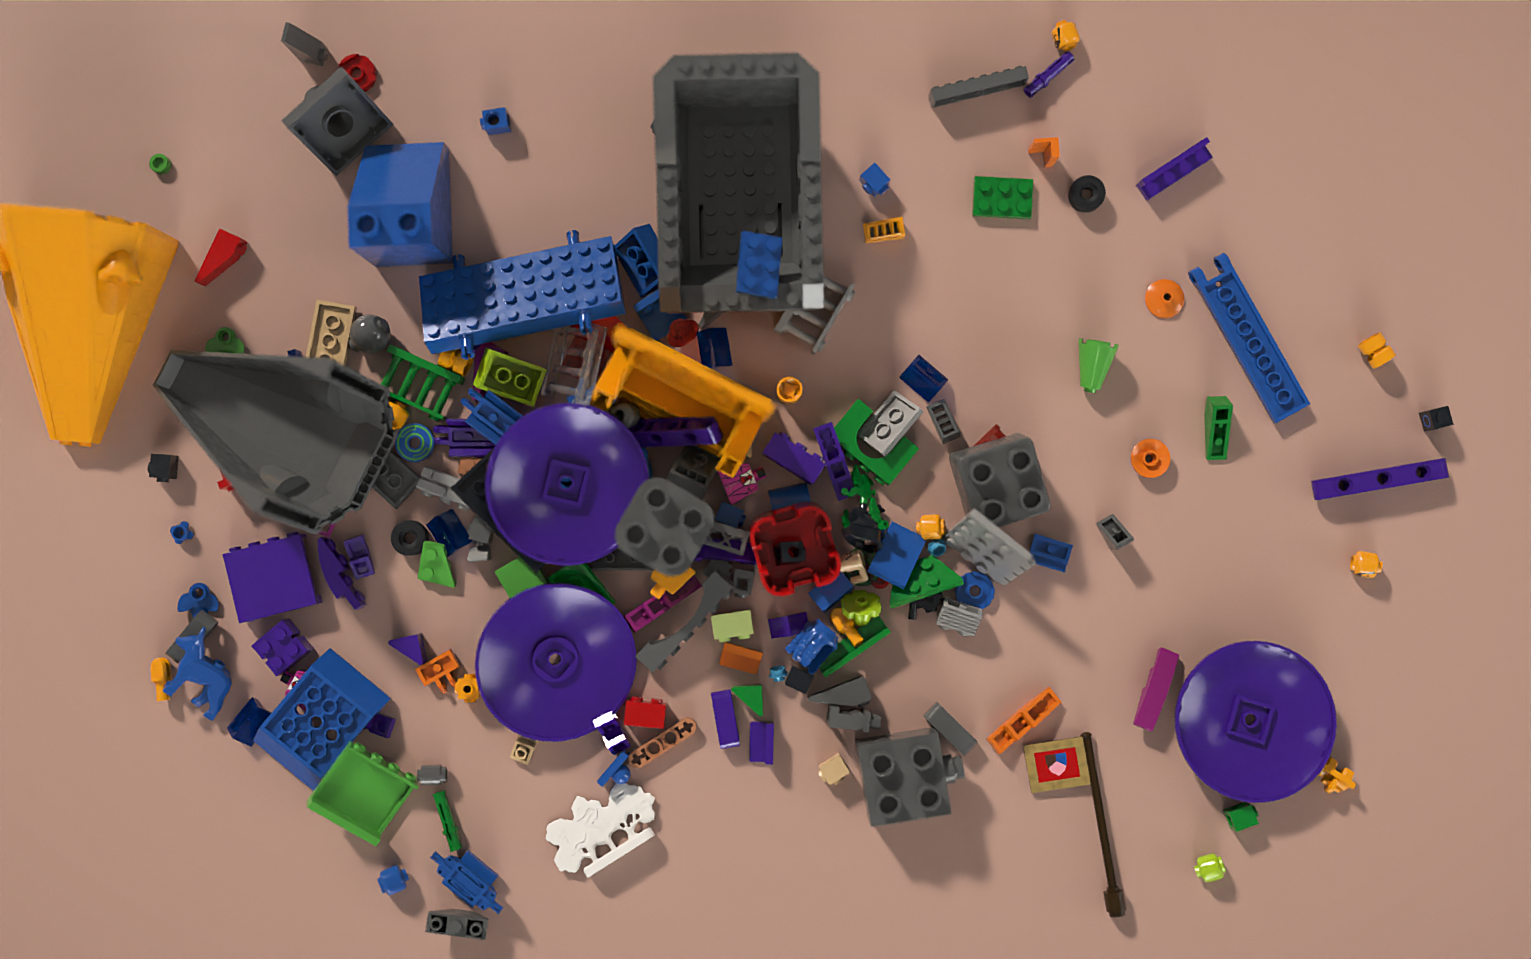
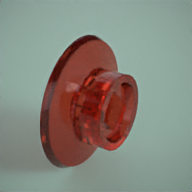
[667,319,699,347]

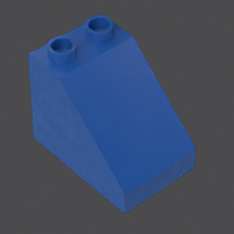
[347,142,453,267]

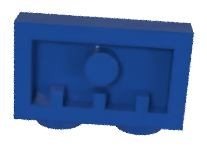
[633,289,688,341]

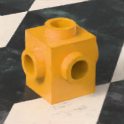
[455,673,482,703]

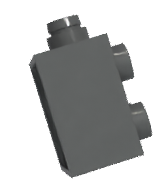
[855,727,965,827]

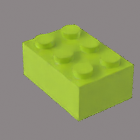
[473,347,547,407]

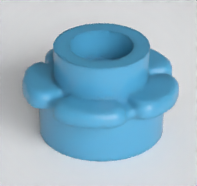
[927,539,946,557]
[769,665,788,682]

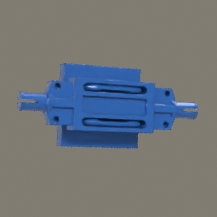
[430,850,504,914]

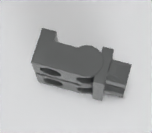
[826,704,881,733]

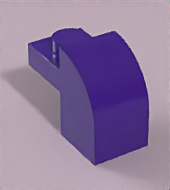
[593,712,631,755]

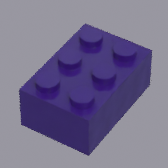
[762,431,826,486]

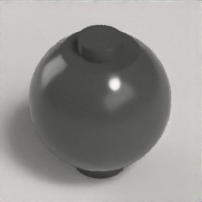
[349,314,391,354]

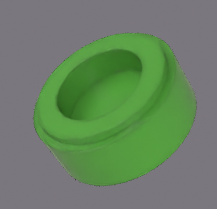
[149,154,171,175]

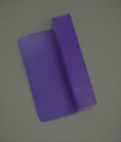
[749,721,774,765]

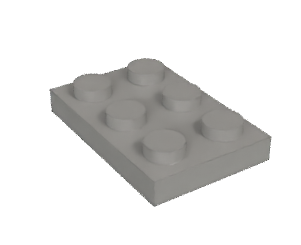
[857,390,923,457]

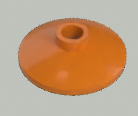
[1145,279,1184,318]
[1131,439,1170,478]

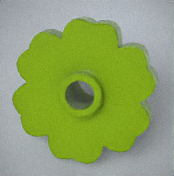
[841,590,881,626]

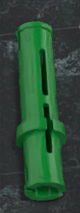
[432,790,463,852]

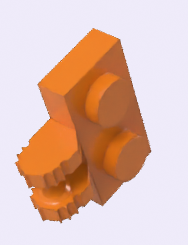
[415,649,461,694]

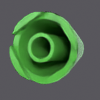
[1078,338,1119,393]

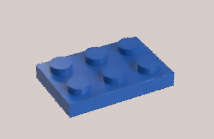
[736,231,782,299]

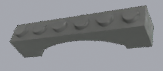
[635,568,735,673]

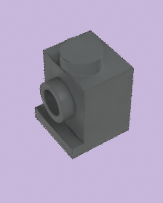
[732,568,755,598]

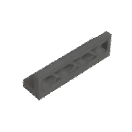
[703,521,749,556]

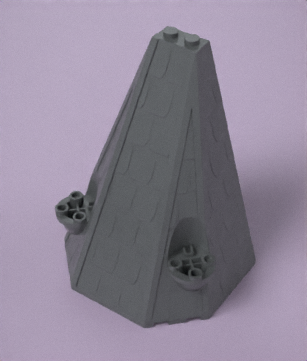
[153,350,397,534]

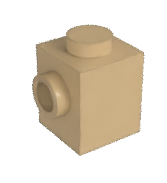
[818,753,850,785]

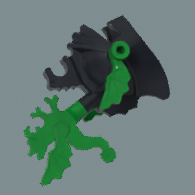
[841,465,889,554]

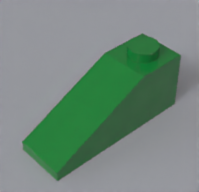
[1204,396,1233,460]

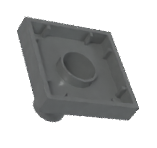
[281,67,394,176]

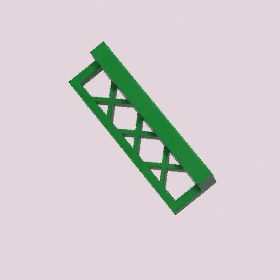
[819,615,891,678]

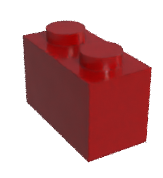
[624,696,667,729]

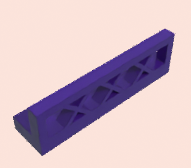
[1136,137,1213,201]

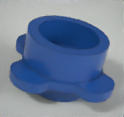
[170,521,194,544]

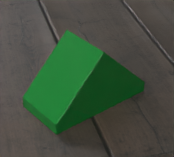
[731,684,763,717]

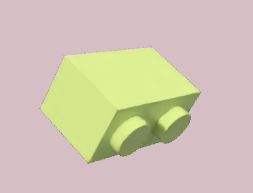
[711,609,754,642]

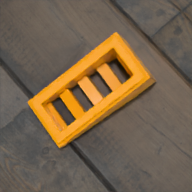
[863,217,905,243]

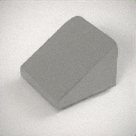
[467,545,491,562]

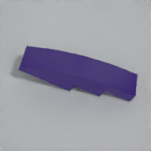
[813,422,856,501]

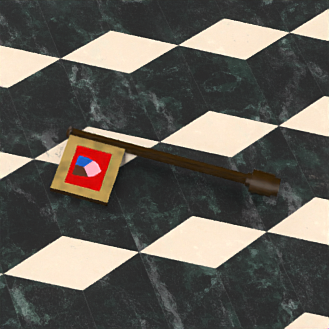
[1023,732,1127,917]

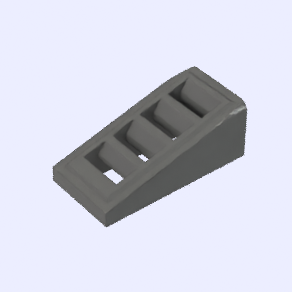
[926,399,960,444]

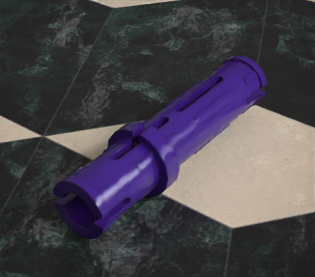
[1023,51,1075,98]

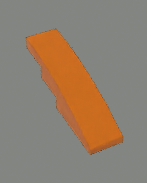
[986,687,1062,754]

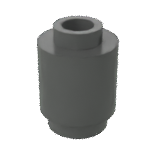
[417,765,447,786]

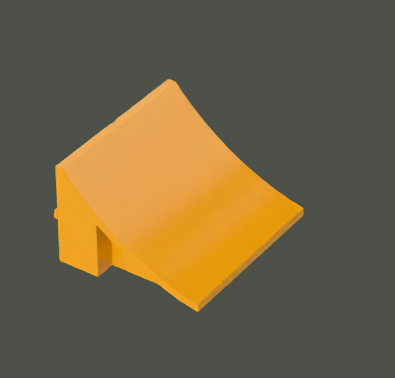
[589,326,775,478]

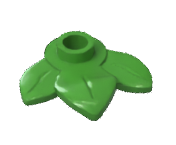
[205,327,244,354]

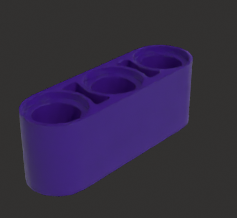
[711,689,740,749]

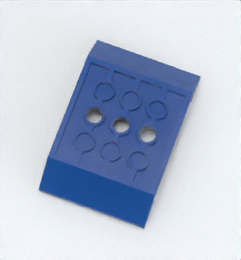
[253,648,391,791]

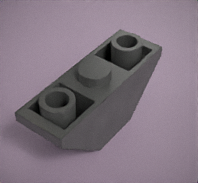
[425,909,489,940]

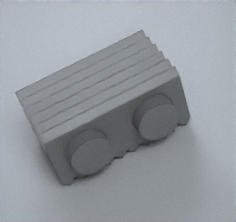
[936,597,982,637]

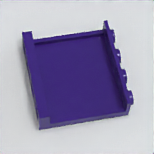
[223,532,322,623]

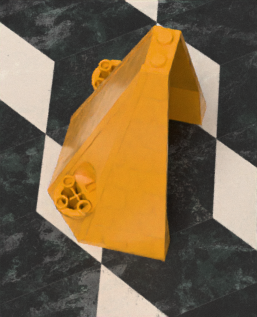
[0,204,179,447]

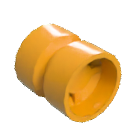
[1358,332,1396,369]
[437,349,474,377]
[777,377,802,405]

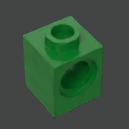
[1223,802,1259,832]

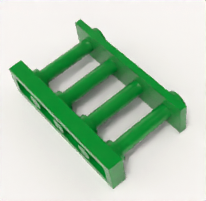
[381,344,465,422]

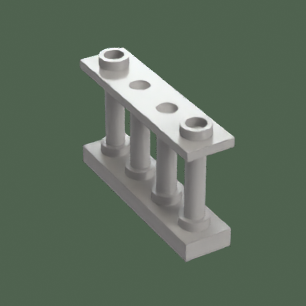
[774,276,855,355]

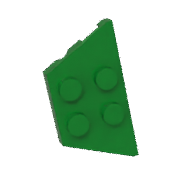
[889,555,964,609]

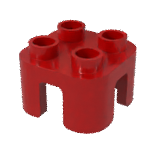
[749,501,841,597]

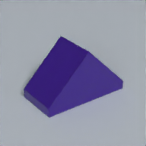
[768,612,808,639]
[387,633,427,665]

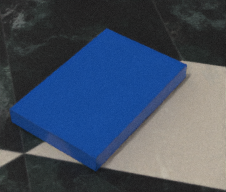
[867,521,926,589]

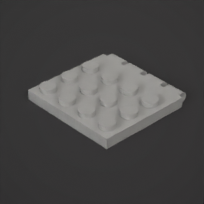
[942,509,1036,585]

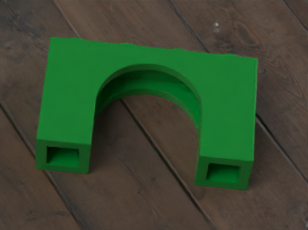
[834,399,919,486]

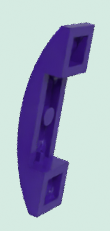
[693,539,757,565]

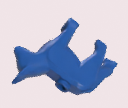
[163,627,232,721]

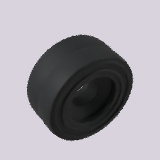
[1068,175,1106,213]
[391,520,429,556]

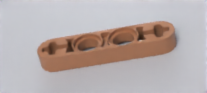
[628,717,697,769]

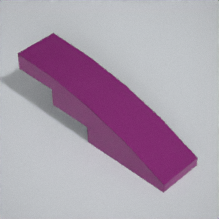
[624,575,702,633]
[1133,647,1179,732]

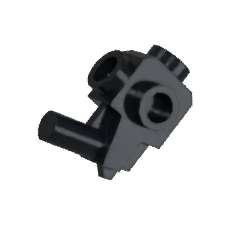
[908,592,943,620]

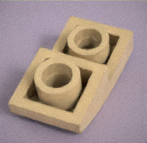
[510,735,538,765]

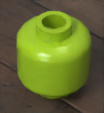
[1194,853,1226,883]

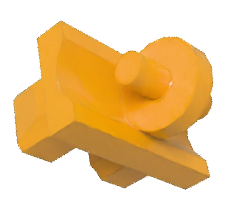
[1318,757,1356,793]

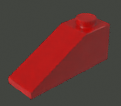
[194,228,247,286]

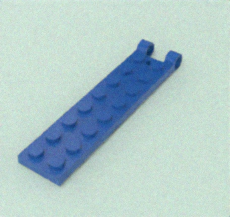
[1188,253,1310,424]

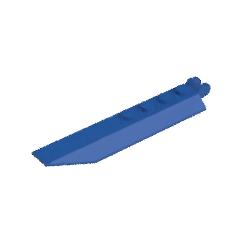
[460,388,571,488]

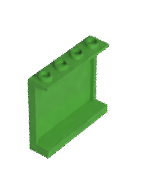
[307,741,419,846]

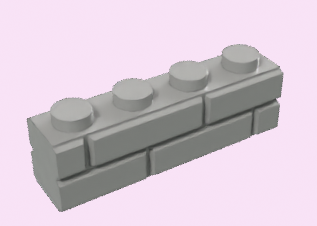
[416,466,469,511]

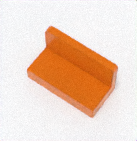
[1028,137,1060,168]
[719,642,763,674]

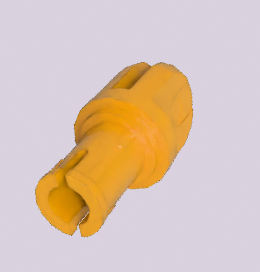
[830,607,864,647]
[150,657,172,701]

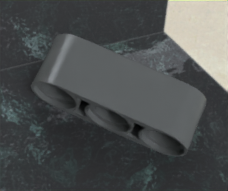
[165,610,219,664]
[923,702,978,756]

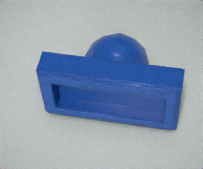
[597,750,631,787]

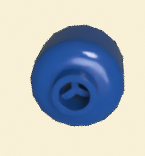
[377,865,409,896]

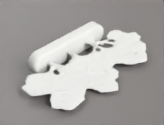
[546,783,655,878]

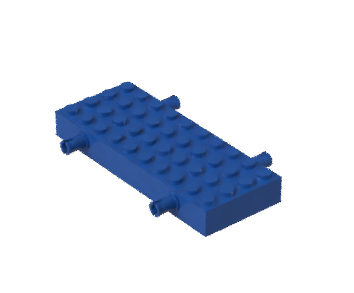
[419,230,626,359]

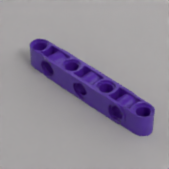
[627,417,723,447]
[1311,458,1449,500]

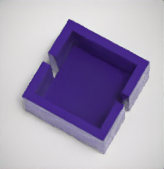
[251,619,314,676]

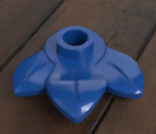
[177,583,219,618]

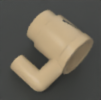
[840,549,869,585]

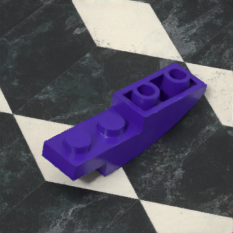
[317,537,367,610]

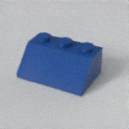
[614,224,659,297]

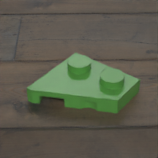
[417,540,457,588]

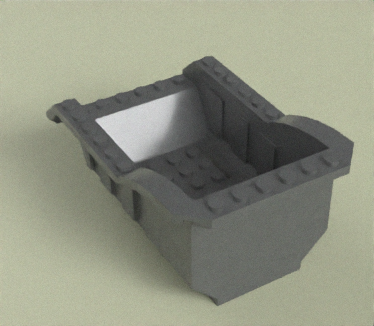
[653,53,824,313]

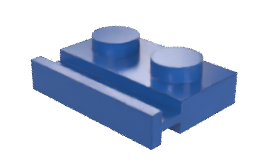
[1029,534,1073,573]

